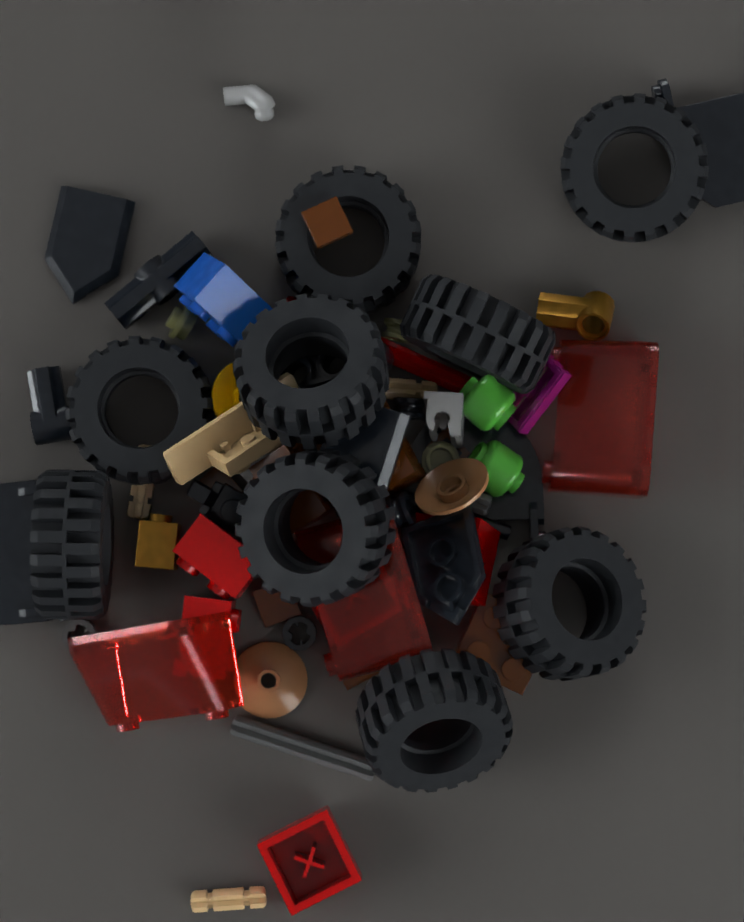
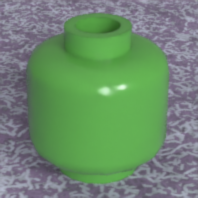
[459,374,517,431]
[469,440,525,497]

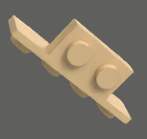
[163,372,298,485]

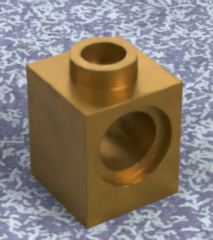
[135,514,181,570]

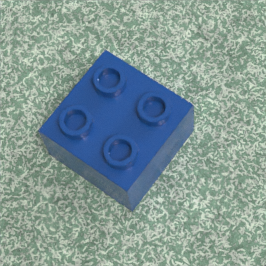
[174,252,273,347]

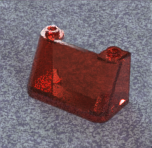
[542,339,659,499]
[293,505,433,682]
[67,611,244,732]

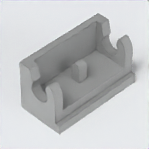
[423,391,465,449]

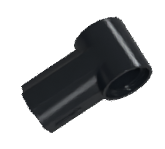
[27,366,72,445]

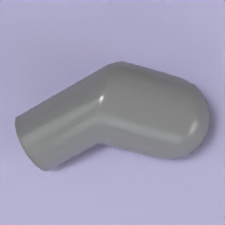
[223,84,276,121]

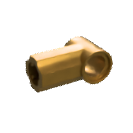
[536,291,615,341]

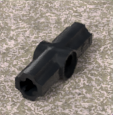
[104,231,213,329]

